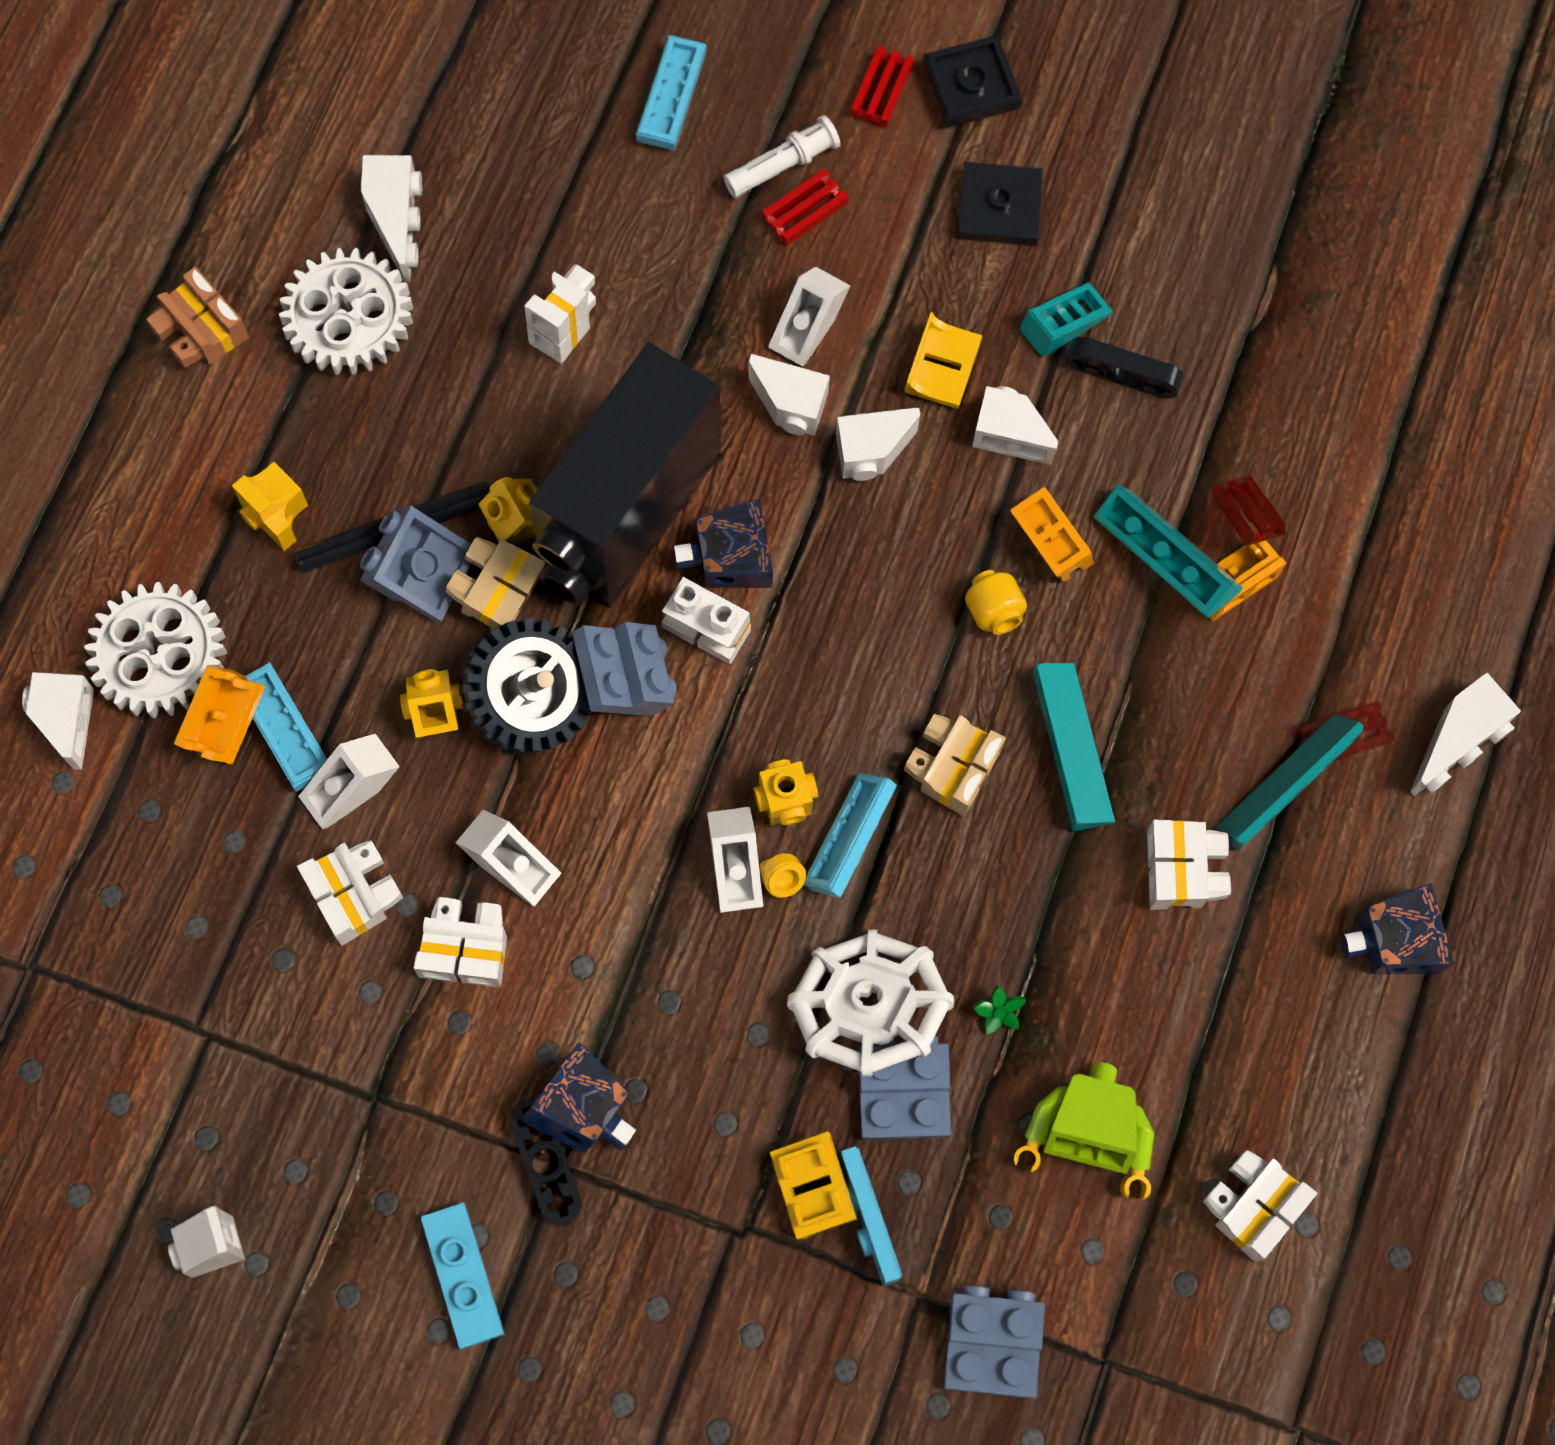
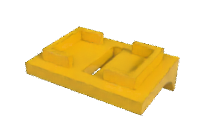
[904,312,983,409]
[770,1132,857,1239]

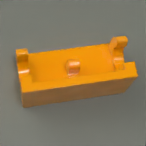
[1010,487,1094,582]
[1209,535,1286,622]
[174,665,266,764]

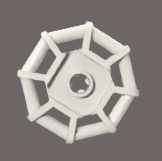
[787,929,954,1077]

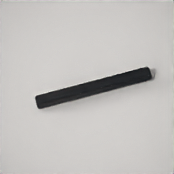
[295,481,490,572]

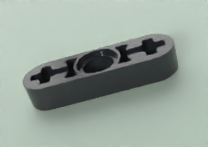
[1065,337,1184,399]
[510,1099,582,1227]

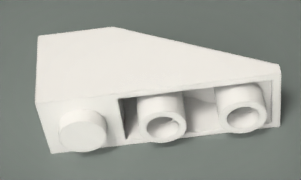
[361,155,422,283]
[1410,673,1521,796]

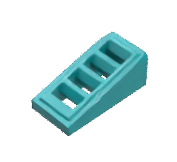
[1020,282,1112,357]

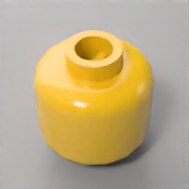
[965,570,1027,635]

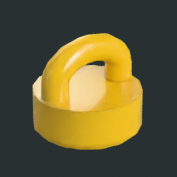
[759,853,806,898]

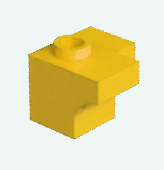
[232,462,308,551]

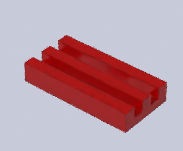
[851,45,915,128]
[762,169,849,246]

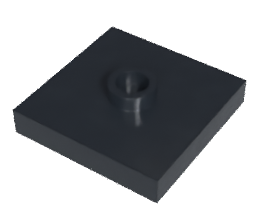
[923,35,1023,127]
[958,162,1043,246]

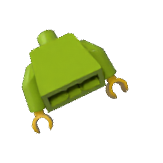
[1014,1062,1154,1199]

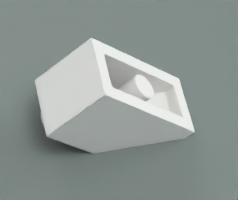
[768,267,850,366]
[749,354,830,436]
[972,386,1058,465]
[836,408,920,481]
[22,672,94,770]
[299,734,400,829]
[707,807,763,912]
[456,810,561,906]
[168,1206,245,1278]

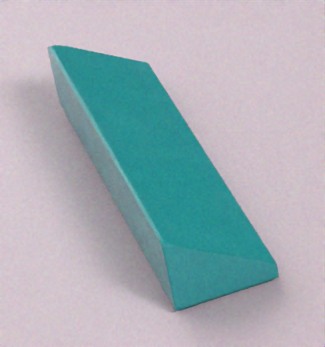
[1092,484,1244,618]
[1033,663,1115,832]
[1216,715,1364,851]

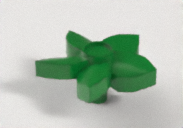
[973,984,1026,1034]

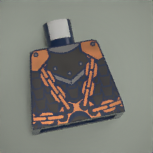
[674,499,773,588]
[1340,884,1454,975]
[520,1042,636,1153]

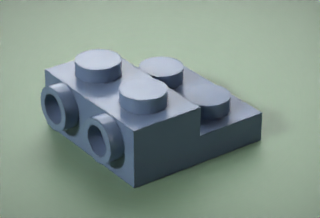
[360,506,471,622]
[572,622,676,716]
[858,1036,951,1140]
[944,1286,1045,1399]

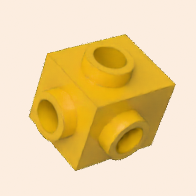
[478,477,538,544]
[400,669,463,738]
[753,760,818,826]

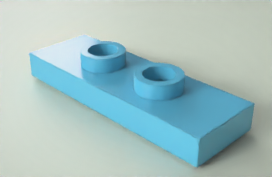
[636,35,707,151]
[246,662,327,792]
[804,773,897,898]
[839,1146,902,1286]
[421,1202,505,1350]

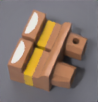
[146,266,249,368]

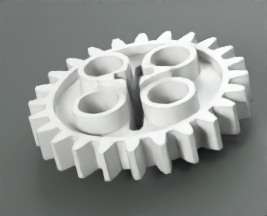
[279,248,413,375]
[84,582,227,718]

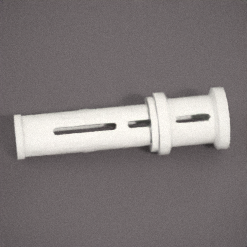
[723,115,840,198]

